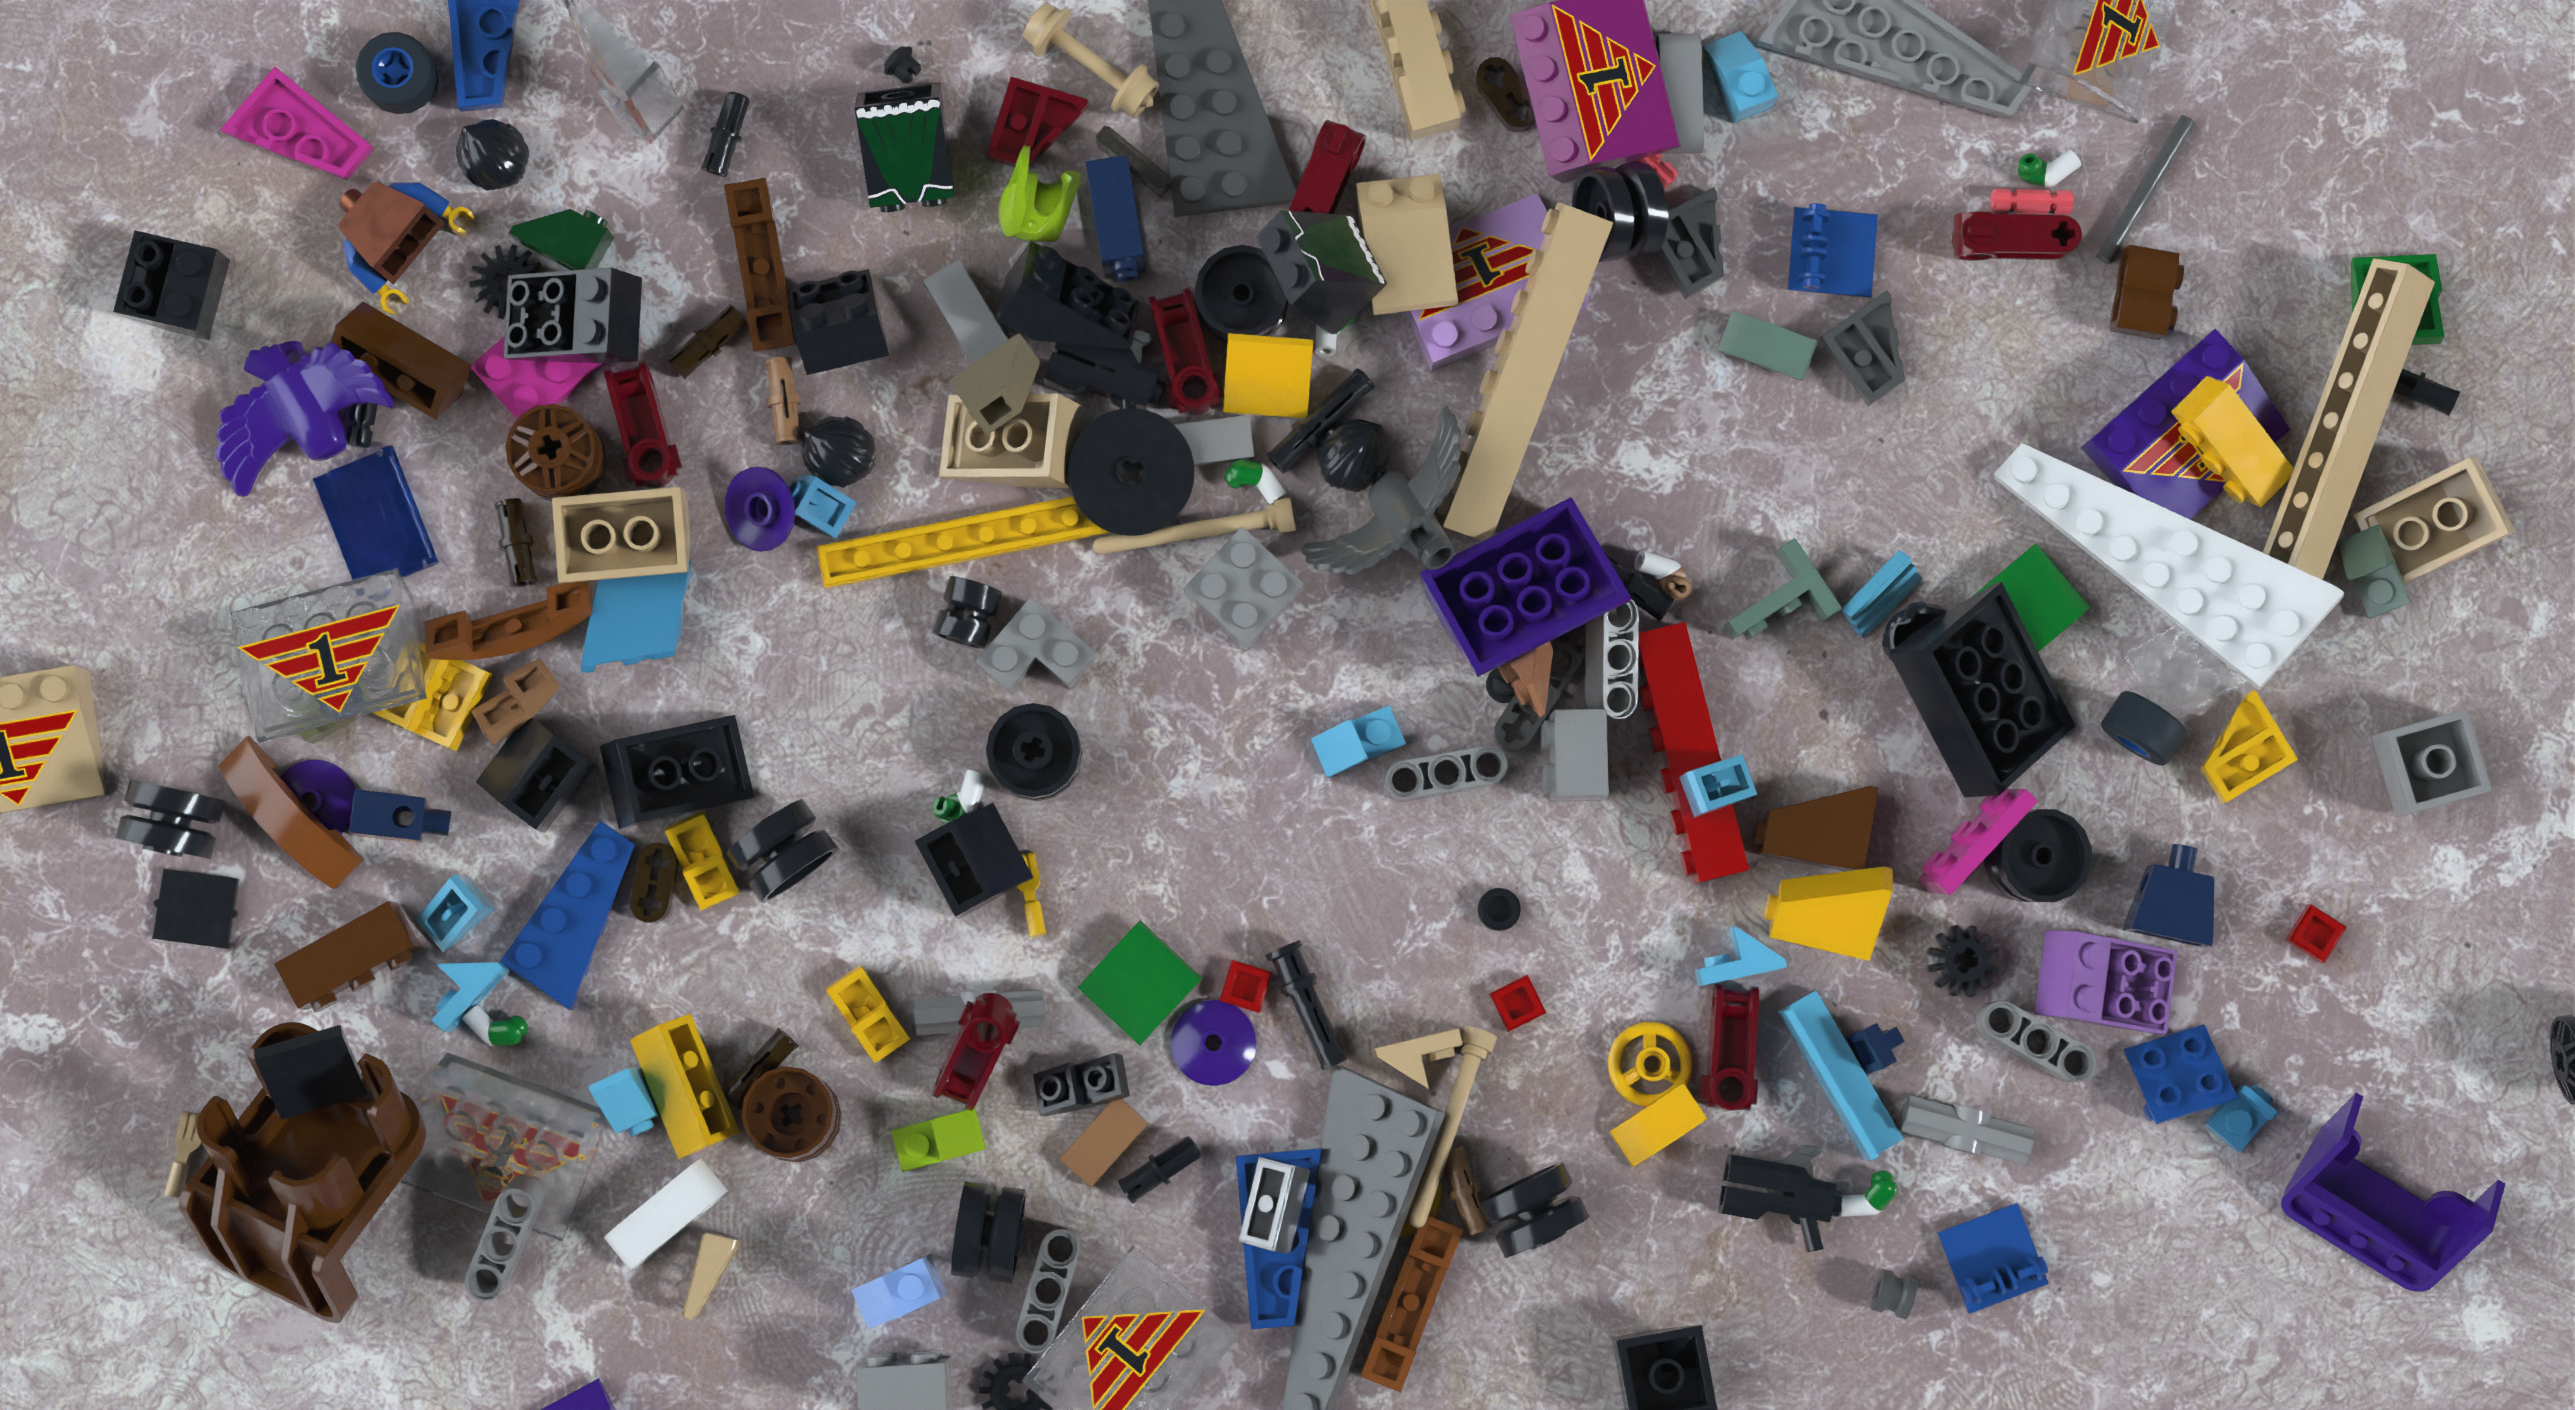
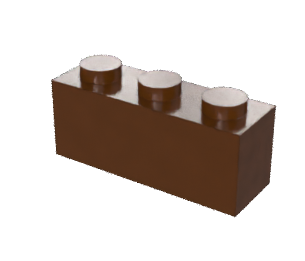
[331,301,471,420]
[274,901,422,1013]

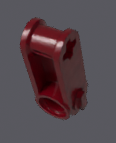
[1288,120,1367,214]
[1951,211,2082,261]
[1148,287,1224,415]
[604,360,683,488]
[1700,983,1759,1112]
[932,992,1020,1111]

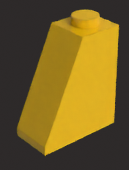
[1764,866,1893,961]

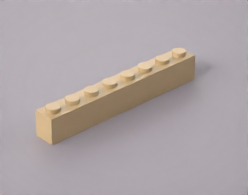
[1435,202,1613,541]
[2262,258,2435,580]

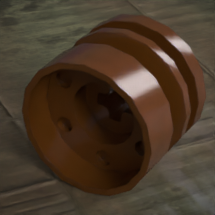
[505,404,607,501]
[742,1067,842,1163]

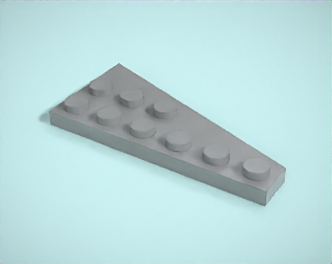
[1756,0,2036,120]

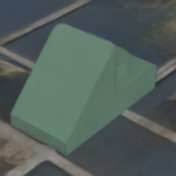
[2338,524,2412,619]

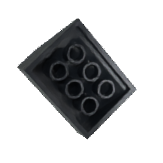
[1889,582,2076,798]

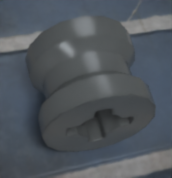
[1871,1269,1917,1319]

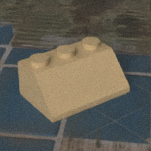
[552,487,691,584]

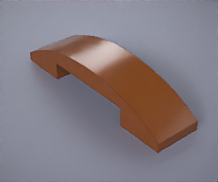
[424,581,592,660]
[219,736,365,889]
[1360,1216,1463,1393]

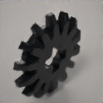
[469,244,543,319]
[979,1352,1057,1410]

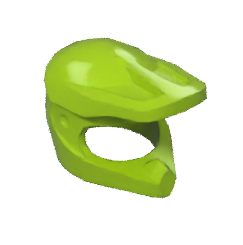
[998,145,1082,242]

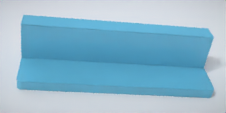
[1777,990,1904,1161]

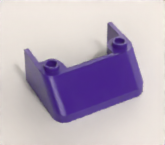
[2281,1092,2505,1292]

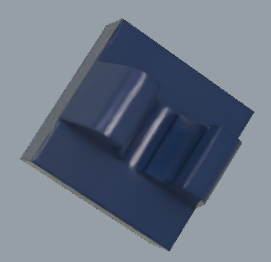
[1846,1023,1905,1075]

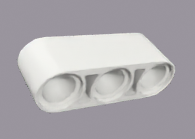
[604,1158,729,1271]

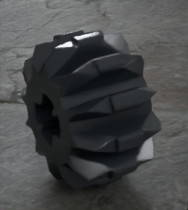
[1926,925,1999,997]

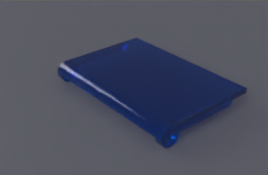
[313,445,439,596]

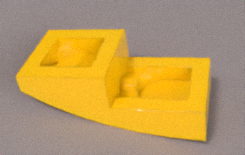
[665,810,740,910]
[825,964,910,1063]
[1608,1083,1707,1167]

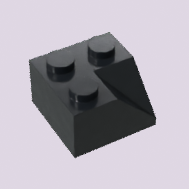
[1611,1325,1718,1410]

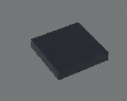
[254,1025,367,1120]

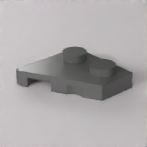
[1657,187,1724,299]
[1819,290,1905,407]

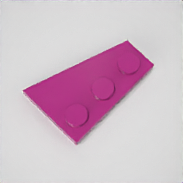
[220,67,374,181]

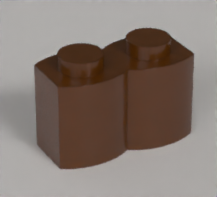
[2110,245,2184,340]

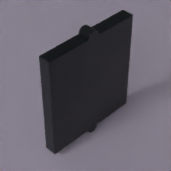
[152,869,240,949]

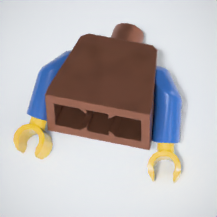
[339,182,474,315]

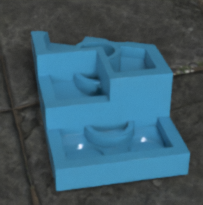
[581,561,692,673]

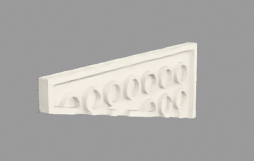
[1994,443,2344,690]

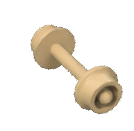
[1022,2,1159,118]

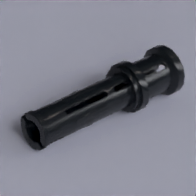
[1265,940,1347,1070]

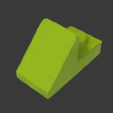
[891,1108,986,1172]

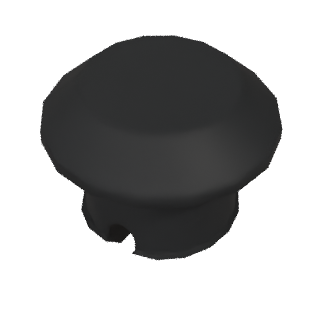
[884,46,921,83]
[1486,667,1515,703]

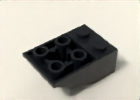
[996,240,1139,349]
[503,267,642,363]

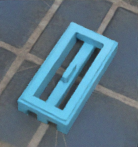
[1841,550,1922,638]

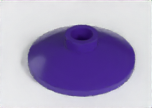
[725,467,795,552]
[280,760,355,835]
[1171,1000,1256,1086]

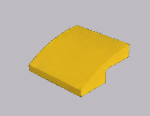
[1223,333,1313,419]
[373,636,493,752]

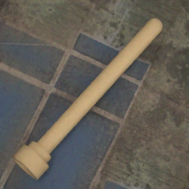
[1093,497,1296,555]
[1409,1026,1497,1227]

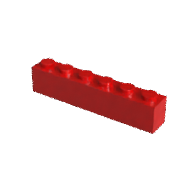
[1638,622,1749,884]

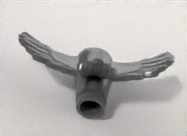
[1302,406,1461,575]

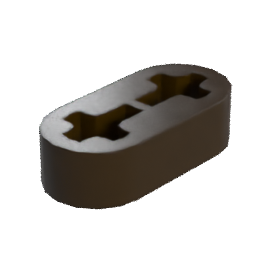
[1476,57,1535,132]
[630,842,679,923]

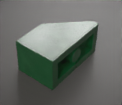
[509,209,614,270]

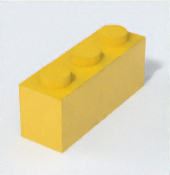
[2171,376,2294,507]
[630,1013,740,1159]

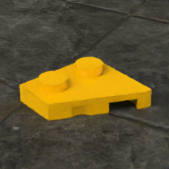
[2200,690,2298,804]

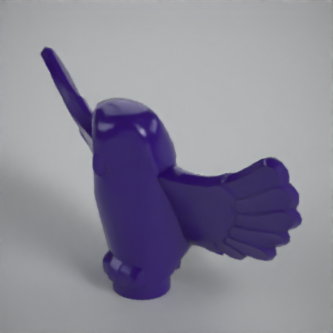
[215,341,394,497]

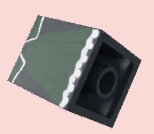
[854,82,954,212]
[1256,210,1387,334]

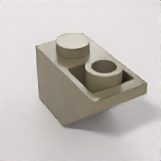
[949,333,1041,435]

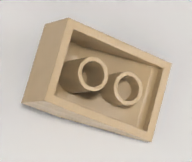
[1356,173,1458,315]
[939,393,1083,488]
[2353,457,2516,584]

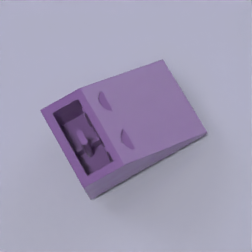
[2034,930,2178,1035]

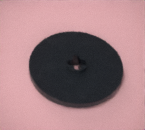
[1067,408,1195,536]

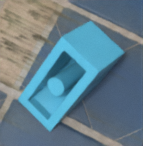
[1702,31,1779,124]
[588,1068,660,1137]

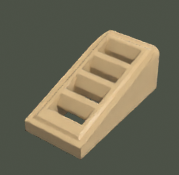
[682,1231,741,1320]

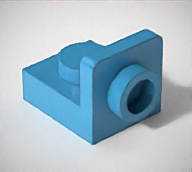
[789,474,857,539]
[2204,1084,2279,1152]

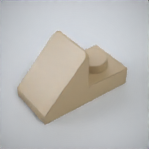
[1374,1028,1463,1089]

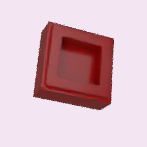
[2285,904,2347,963]
[1219,960,1272,1013]
[1489,975,1547,1032]

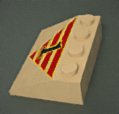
[0,665,107,814]

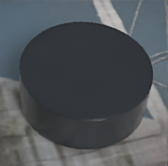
[1477,888,1521,931]

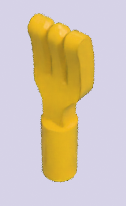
[1016,852,1047,938]

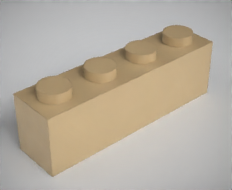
[1369,0,1466,141]

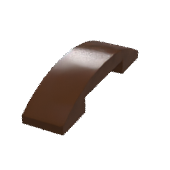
[724,178,796,352]

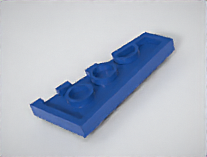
[448,0,520,112]
[500,821,637,1010]
[1236,1148,1321,1330]

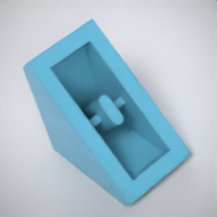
[1679,754,1757,818]
[415,874,495,952]

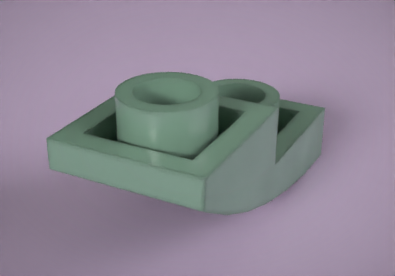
[1718,311,1817,381]

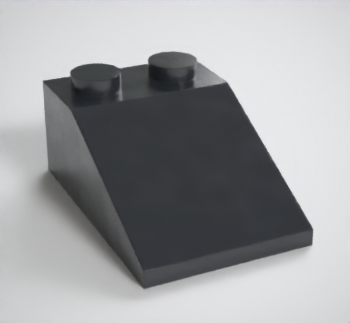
[599,715,755,829]

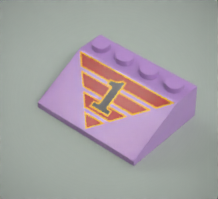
[1405,193,1590,372]

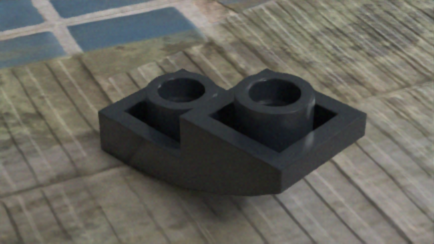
[1033,1053,1130,1116]

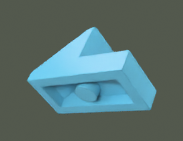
[1311,705,1406,778]
[1695,926,1787,986]
[431,962,511,1032]

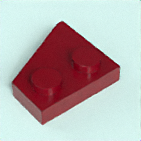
[986,76,1089,168]

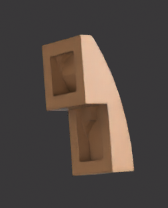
[470,657,560,746]

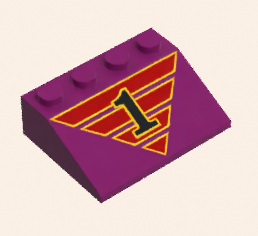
[1510,0,1681,183]

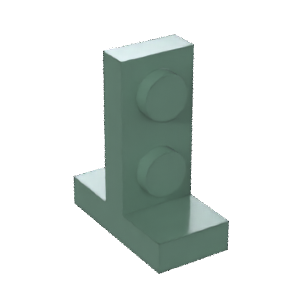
[1724,538,1842,640]

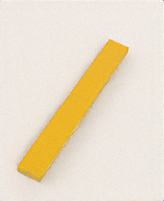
[816,496,1111,589]

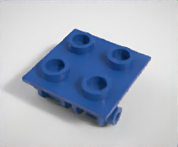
[1788,203,1878,298]
[2123,1024,2238,1125]
[1937,1203,2049,1314]

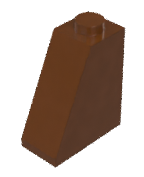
[1752,786,1879,871]

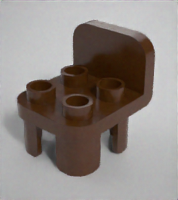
[179,1022,426,1323]

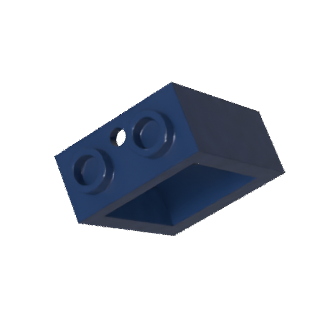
[1085,155,1146,282]

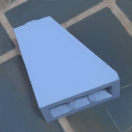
[851,1254,948,1329]

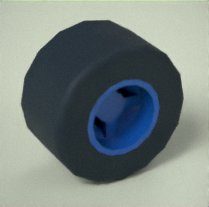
[356,32,438,114]
[2101,691,2187,766]

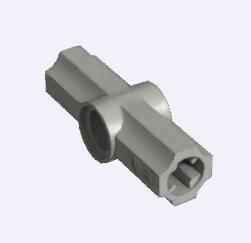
[914,989,1046,1036]
[1899,1095,2035,1165]

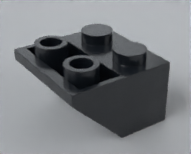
[113,230,230,340]
[787,269,889,375]
[476,717,596,833]
[915,803,1034,919]

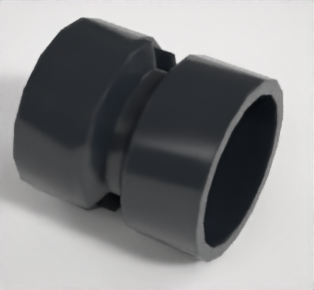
[932,576,1002,649]

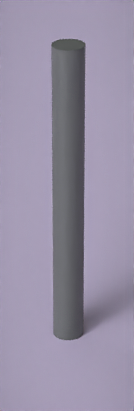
[2096,115,2195,264]

